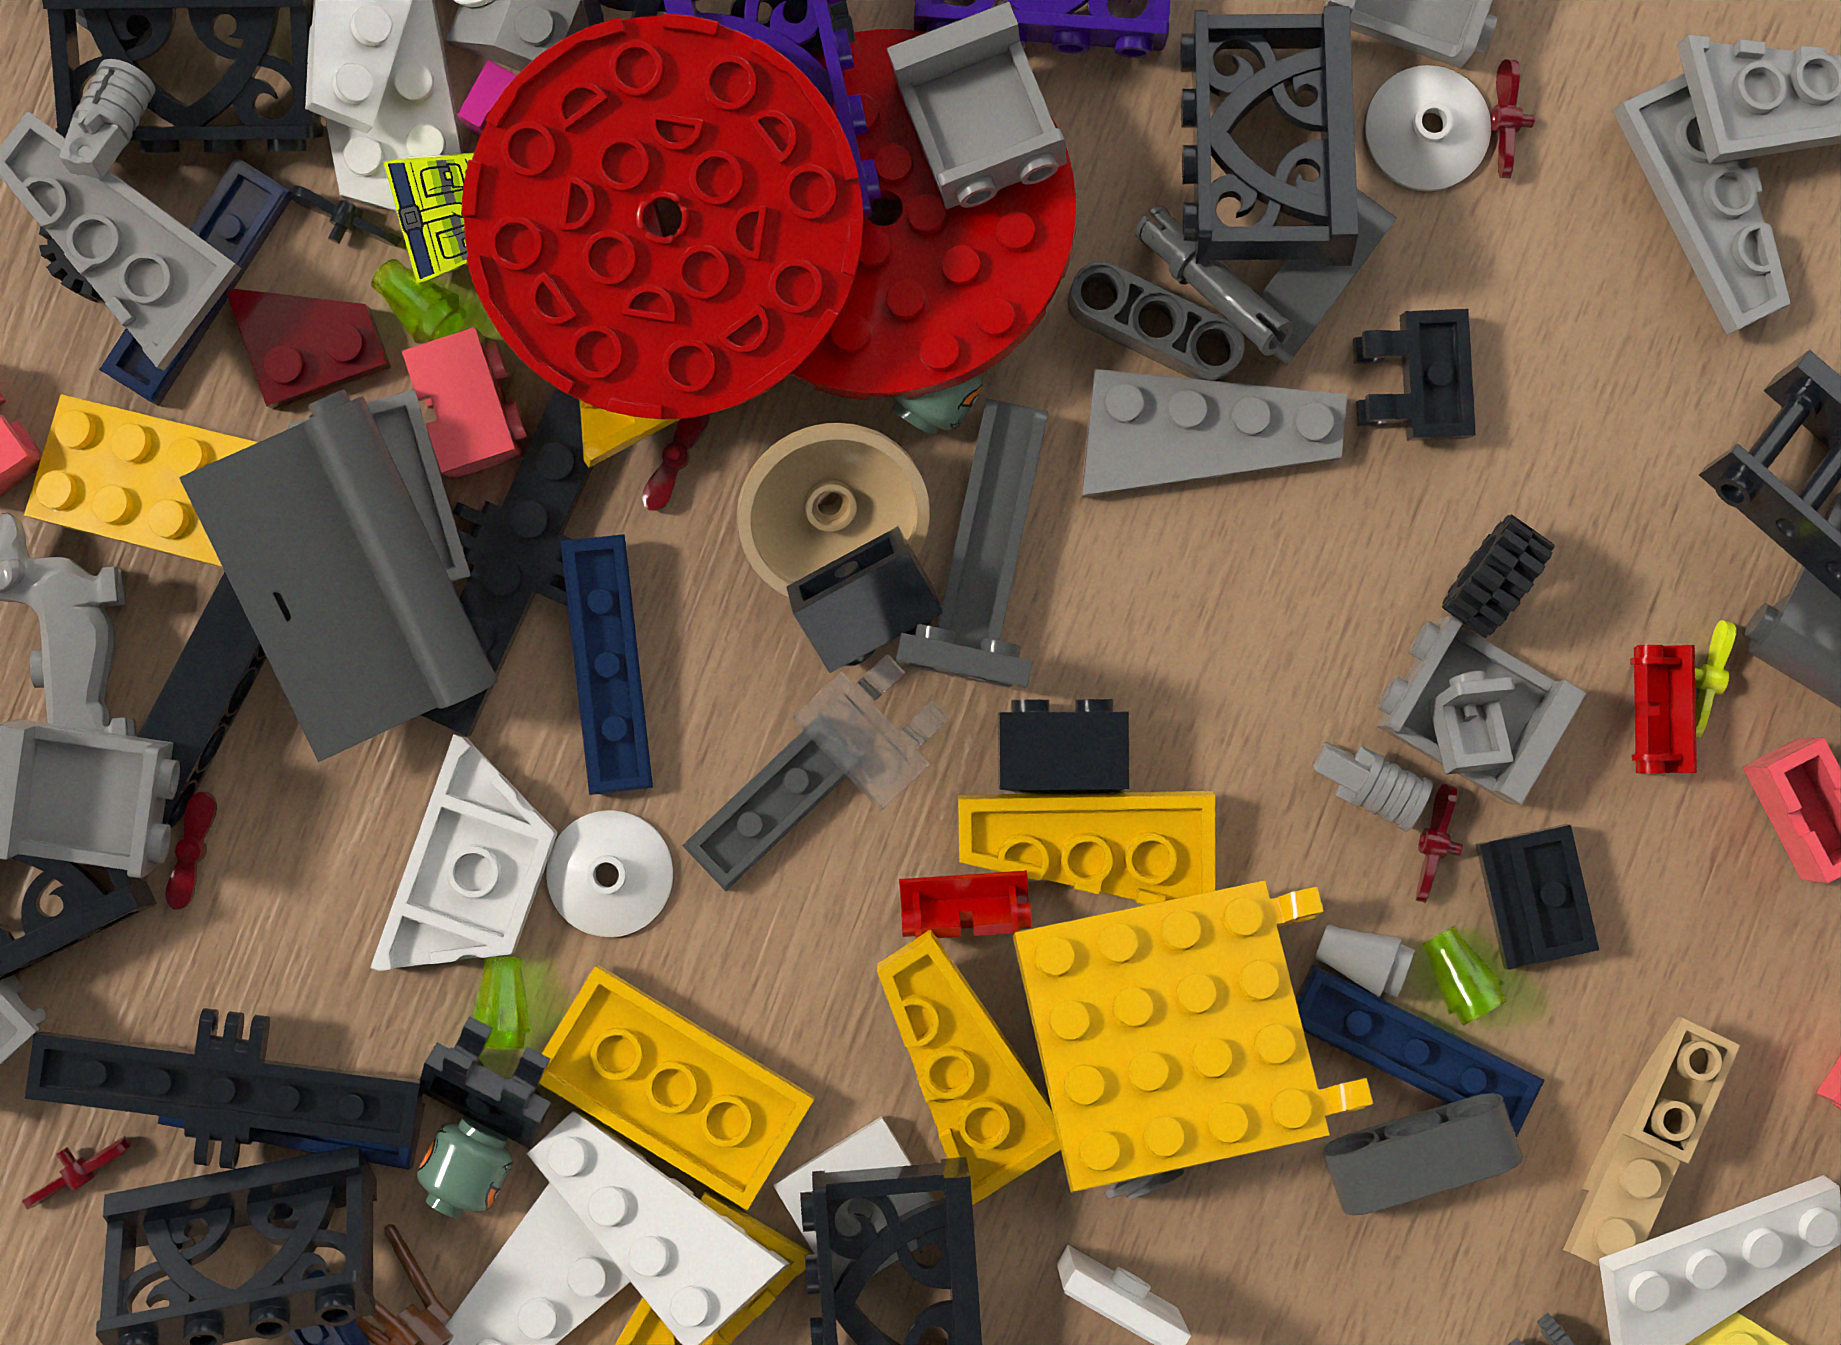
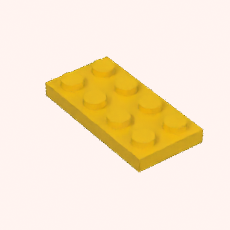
[24,394,258,568]
[539,964,815,1210]

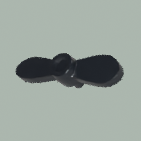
[289,186,402,248]

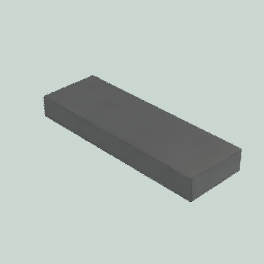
[682,714,864,892]

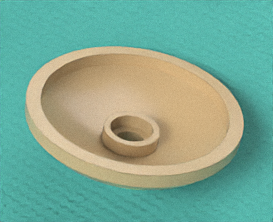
[737,423,930,597]

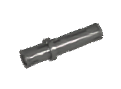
[1135,206,1294,356]

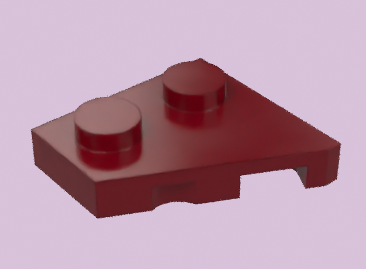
[226,289,391,410]

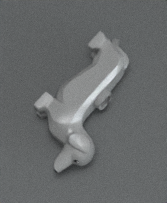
[0,513,137,737]

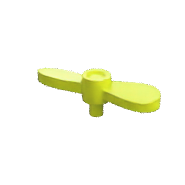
[1695,620,1736,738]

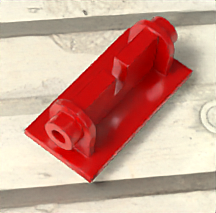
[1630,645,1697,774]
[899,870,1031,938]

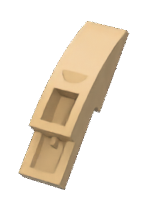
[1563,1017,1740,1267]

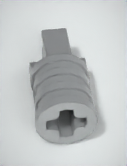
[59,59,155,178]
[1313,742,1433,832]

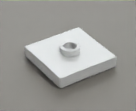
[773,1115,934,1287]
[1056,1244,1191,1345]

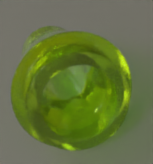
[371,259,466,344]
[1422,926,1508,1026]
[471,957,532,1050]

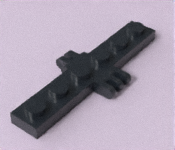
[421,388,594,736]
[25,1008,424,1169]

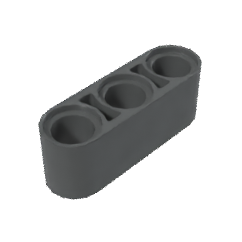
[1260,189,1397,365]
[1068,261,1245,382]
[1322,1093,1523,1215]

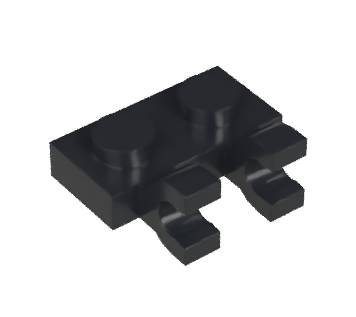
[1353,309,1476,441]
[420,1016,551,1149]

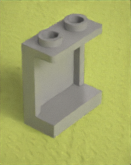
[1321,0,1497,69]
[887,2,1067,210]
[1377,615,1586,804]
[0,719,180,878]

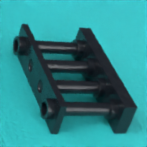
[1699,350,1841,599]

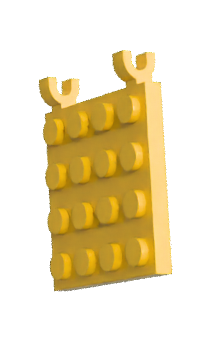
[1013,881,1373,1193]

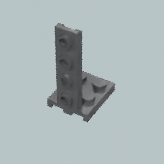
[896,398,1048,691]

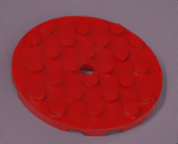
[461,13,864,420]
[791,29,1076,400]

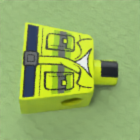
[383,153,474,283]

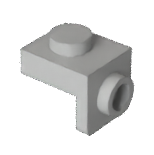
[1428,671,1515,775]

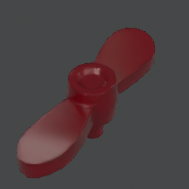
[1490,59,1535,179]
[642,415,710,511]
[1415,784,1463,903]
[165,792,217,910]
[22,1136,131,1210]

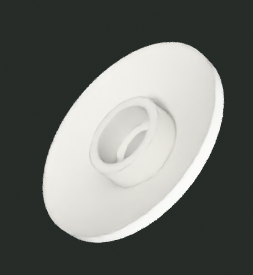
[1365,65,1491,192]
[546,810,674,937]

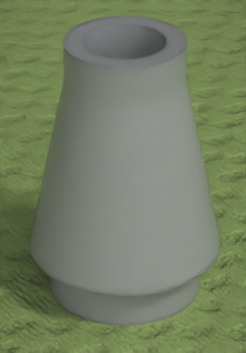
[1315,923,1415,998]

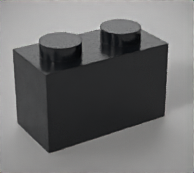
[786,526,943,673]
[998,699,1129,790]

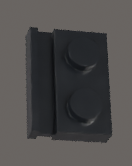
[1475,824,1599,970]

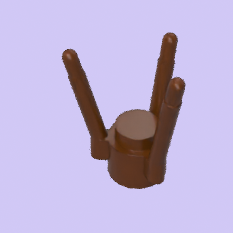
[354,1224,454,1345]

